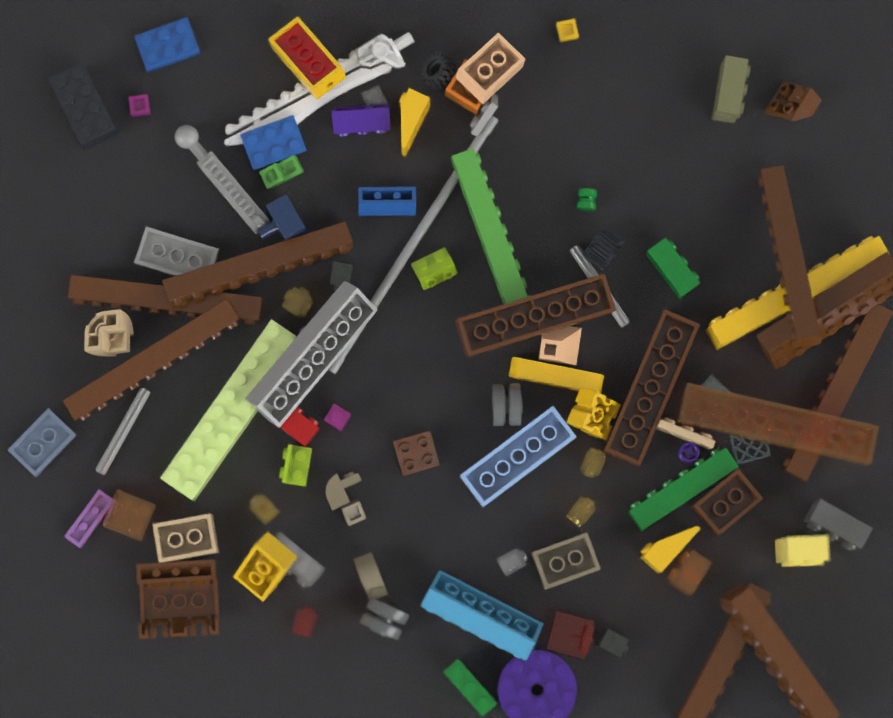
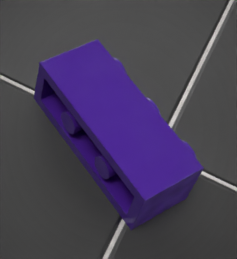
[332,103,391,136]

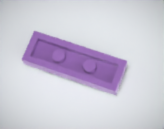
[64,489,115,548]

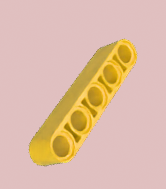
[508,357,604,393]

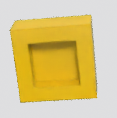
[556,19,579,42]

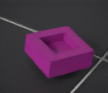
[129,94,151,117]

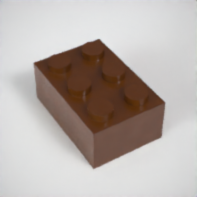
[691,469,763,536]

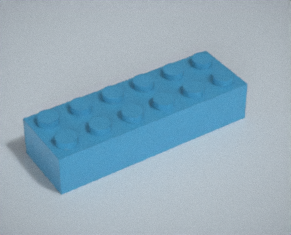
[421,570,543,660]

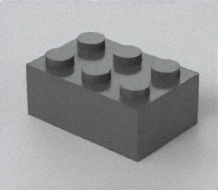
[803,499,873,551]

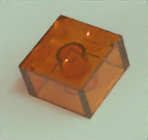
[102,490,156,541]
[667,550,712,596]

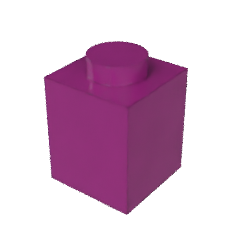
[324,404,351,432]

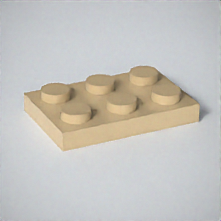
[656,418,715,450]

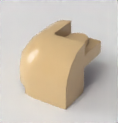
[84,309,134,357]

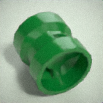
[577,189,597,211]

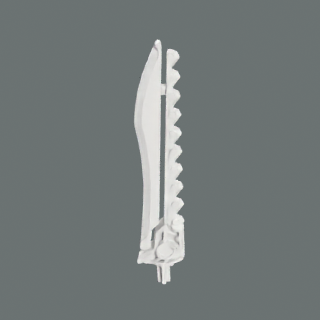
[224,32,414,146]

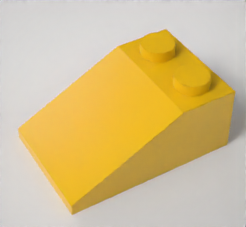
[399,88,430,157]
[640,526,700,573]

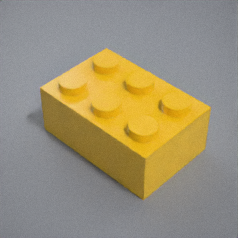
[233,532,298,601]

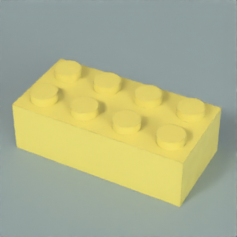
[775,536,829,567]

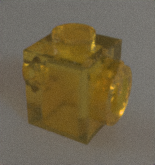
[282,286,314,318]
[579,448,606,478]
[249,494,280,525]
[567,497,596,527]

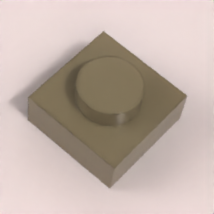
[340,500,366,526]

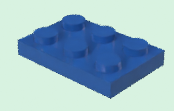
[134,17,201,73]
[240,115,307,170]

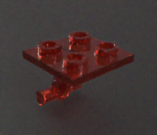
[547,611,595,659]

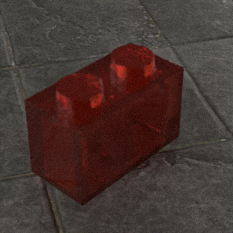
[291,607,319,638]

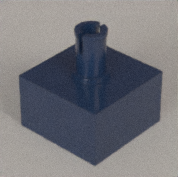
[257,194,307,241]

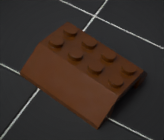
[136,559,220,639]

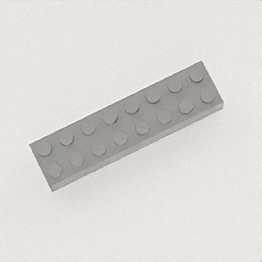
[245,281,378,427]

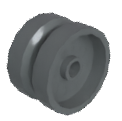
[492,383,522,426]
[359,597,409,640]

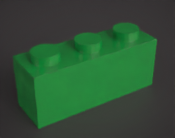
[646,238,700,300]
[443,659,497,717]

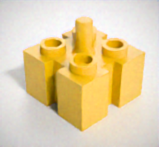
[566,387,620,440]

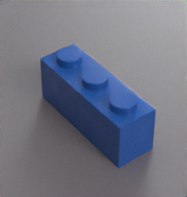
[358,187,416,216]

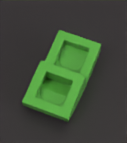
[259,155,304,189]

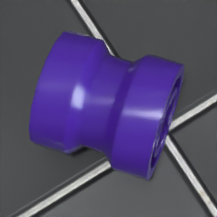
[678,442,699,463]

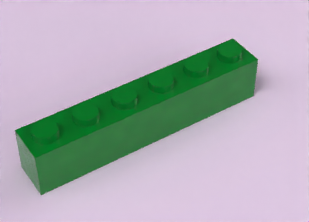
[628,447,739,531]

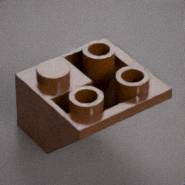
[764,81,822,122]

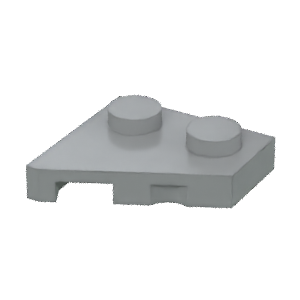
[470,94,498,137]

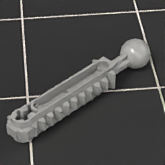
[175,125,270,235]

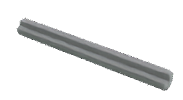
[570,245,629,327]
[96,388,150,475]

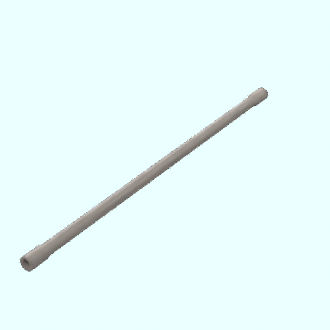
[328,116,498,374]

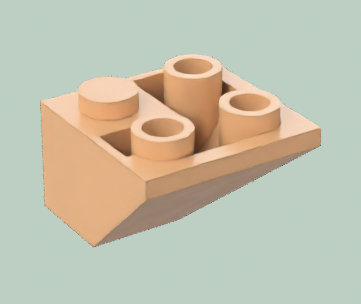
[538,326,582,366]

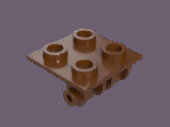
[393,430,440,476]

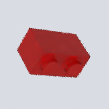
[280,407,320,447]

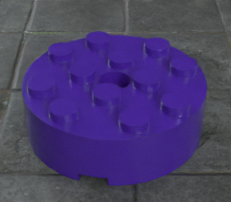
[497,650,577,718]

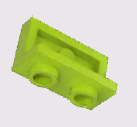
[411,247,457,290]

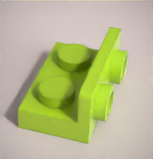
[279,444,312,487]

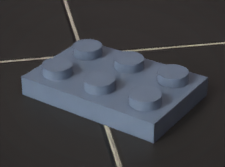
[8,408,77,477]

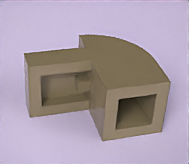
[326,472,362,511]
[354,552,388,600]

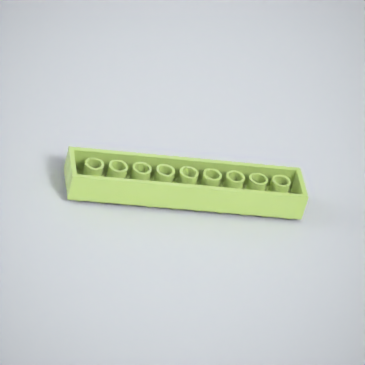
[160,319,297,501]

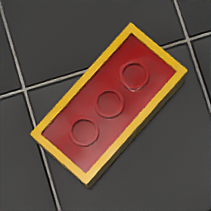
[268,16,347,100]

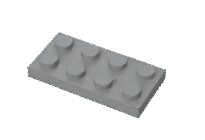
[134,227,219,276]

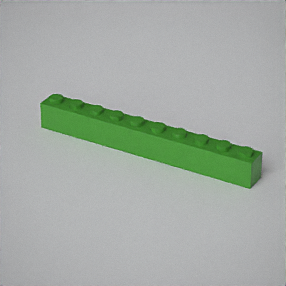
[451,148,531,304]

